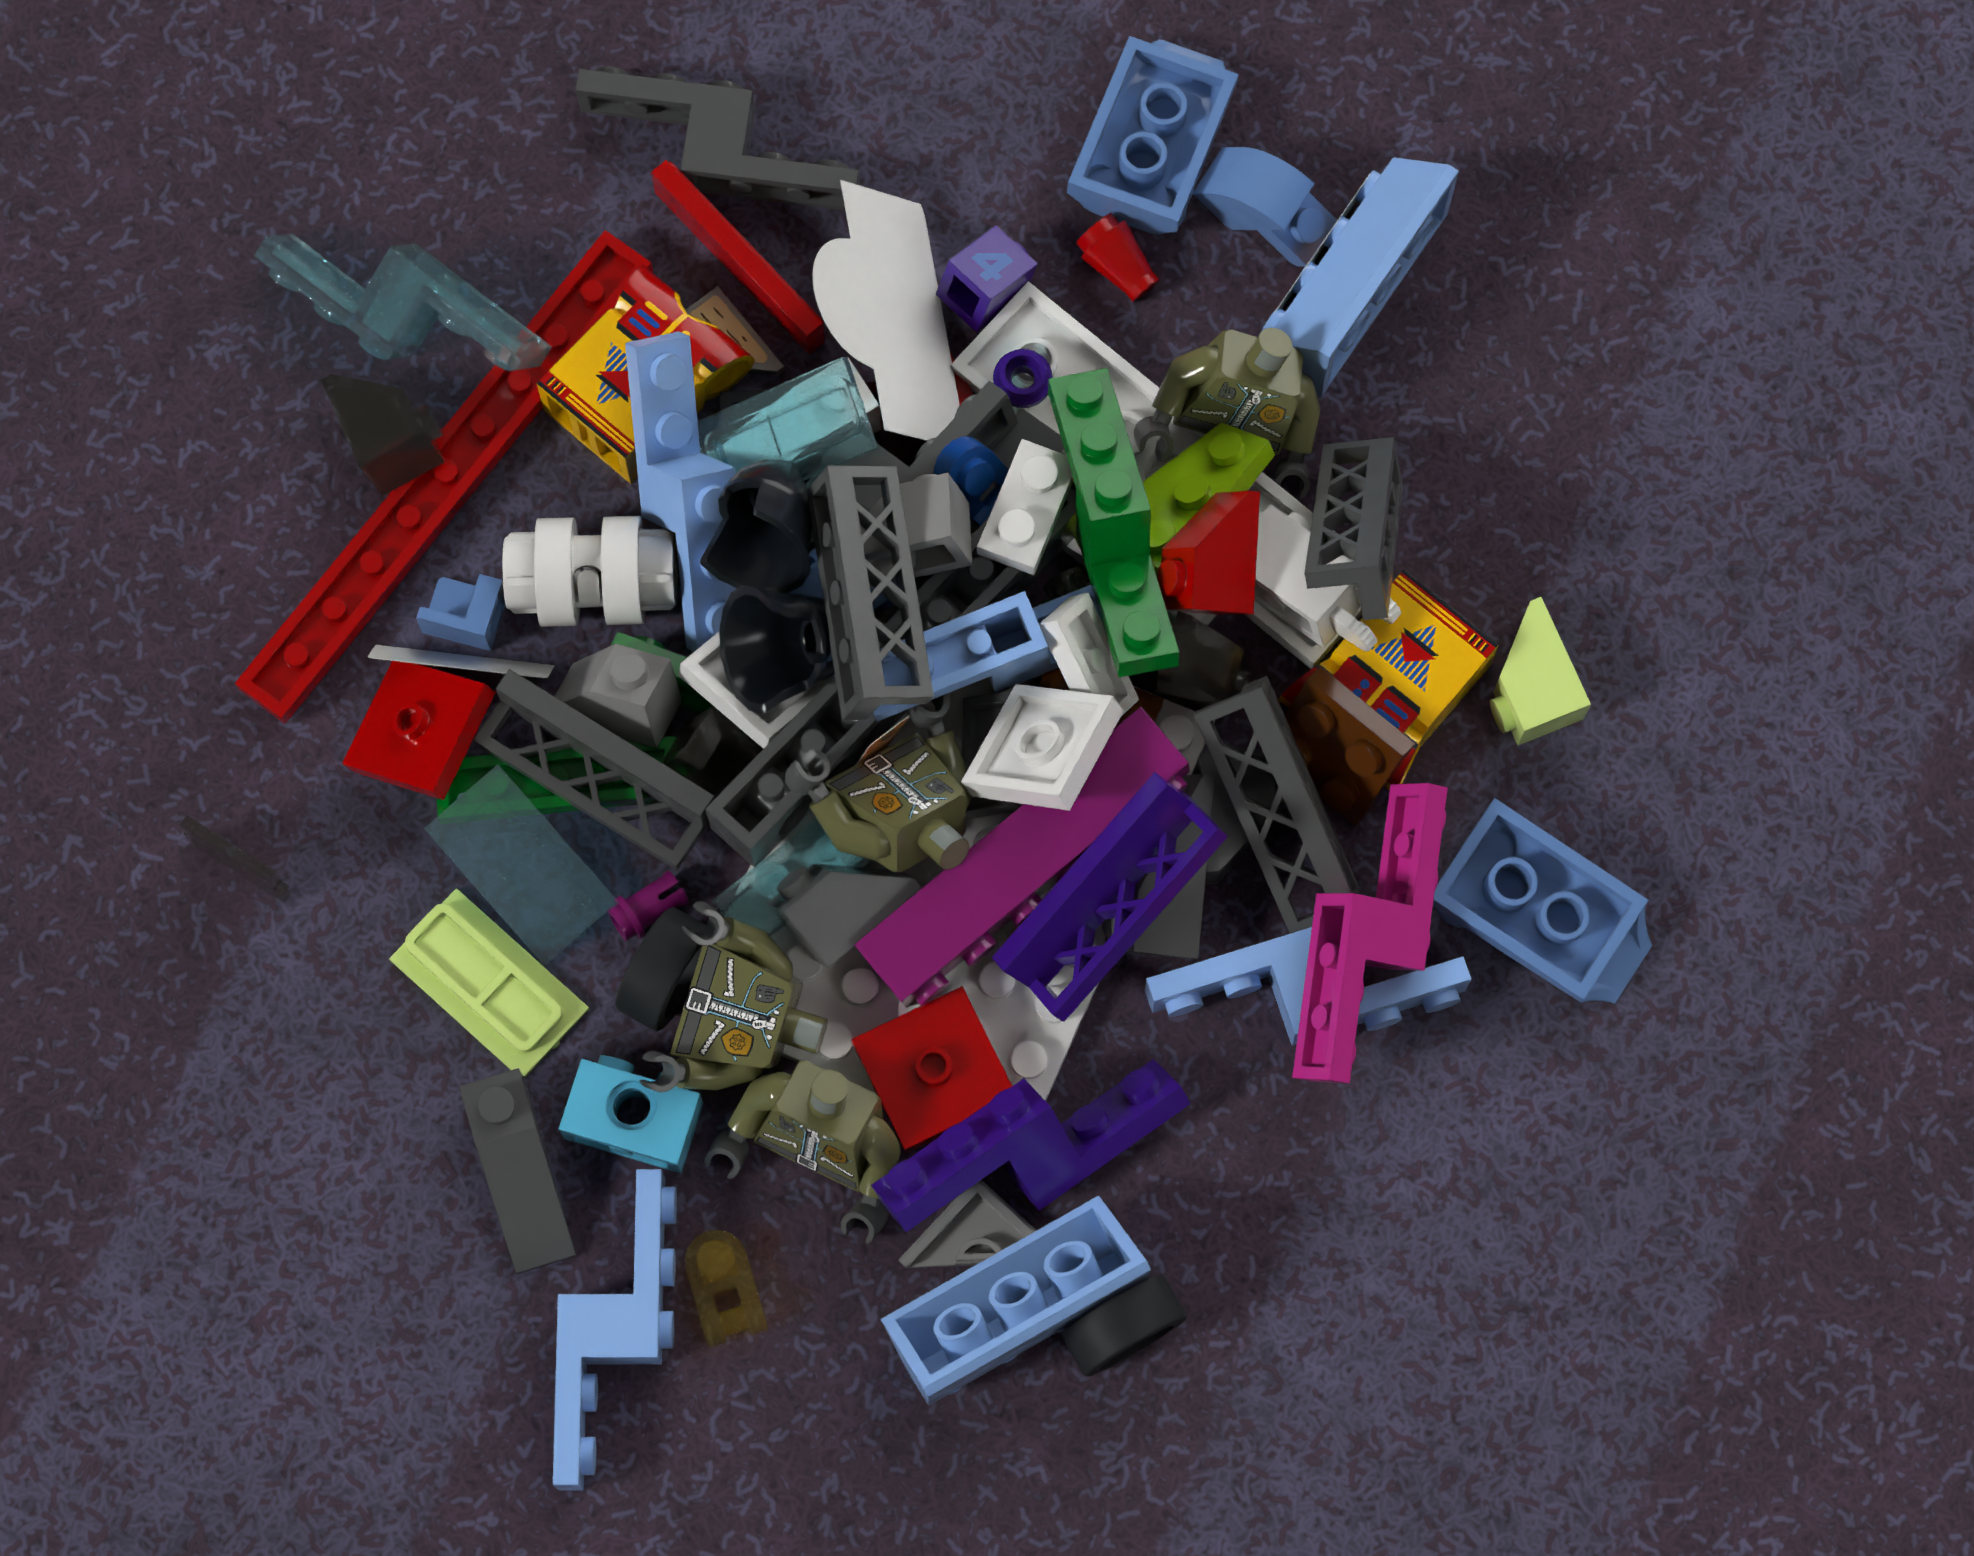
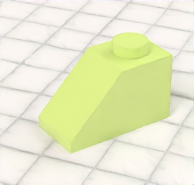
[1490,597,1591,745]

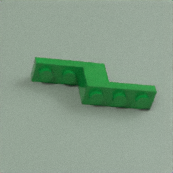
[1048,368,1179,678]

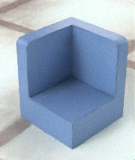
[416,574,506,651]

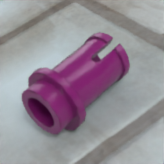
[607,870,689,941]

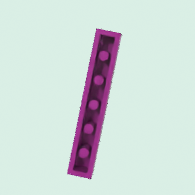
[854,707,1190,1008]

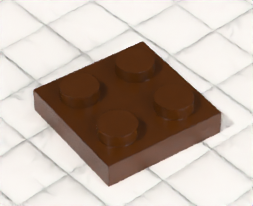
[1284,666,1415,827]

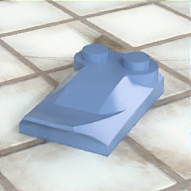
[1067,36,1239,234]
[1433,798,1652,1004]

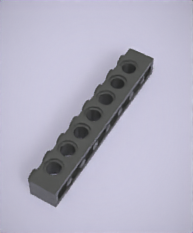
[705,488,1076,868]

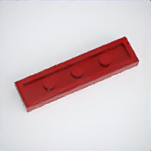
[651,160,825,355]

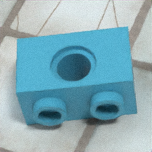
[559,1055,704,1174]

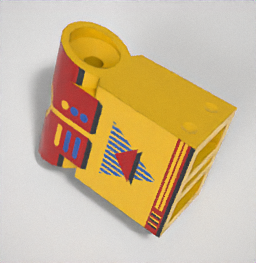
[536,265,755,484]
[1279,569,1498,791]

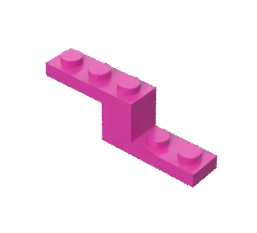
[1292,783,1448,1084]

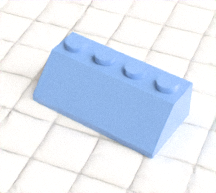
[1261,157,1459,397]
[881,1195,1151,1405]

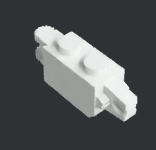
[1255,504,1402,652]

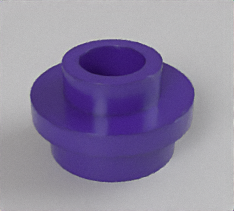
[993,349,1053,408]

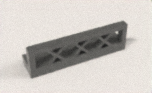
[1304,437,1403,620]
[807,465,934,720]
[473,669,715,871]
[1194,676,1363,934]

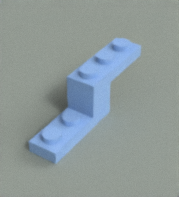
[625,332,737,652]
[873,585,1101,721]
[1145,927,1471,1045]
[553,1169,677,1490]

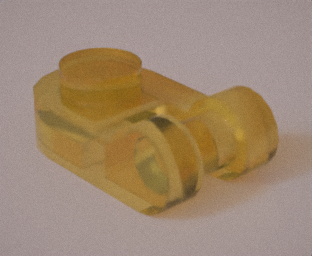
[685,1230,769,1348]

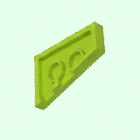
[1074,422,1275,577]

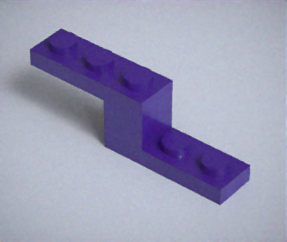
[871,1059,1191,1232]

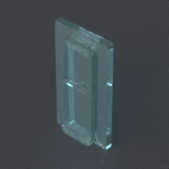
[698,357,878,480]
[424,764,616,966]

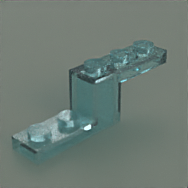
[254,234,552,371]

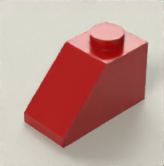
[1157,491,1260,615]

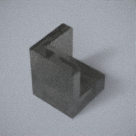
[662,706,763,798]

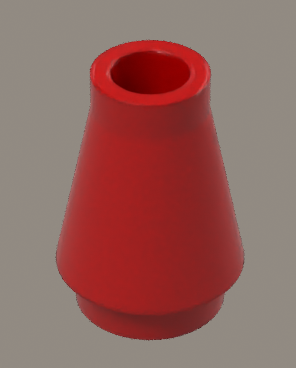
[1076,213,1160,302]

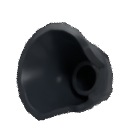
[700,460,812,594]
[719,585,835,714]

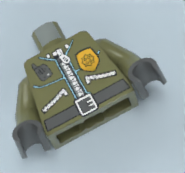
[1134,327,1320,499]
[785,693,971,872]
[639,901,828,1092]
[704,1060,901,1244]

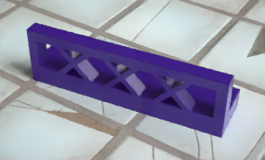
[991,772,1228,1022]

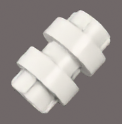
[502,516,678,627]

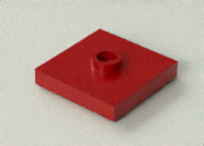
[342,661,496,800]
[851,986,1012,1153]

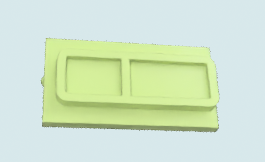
[389,888,590,1078]

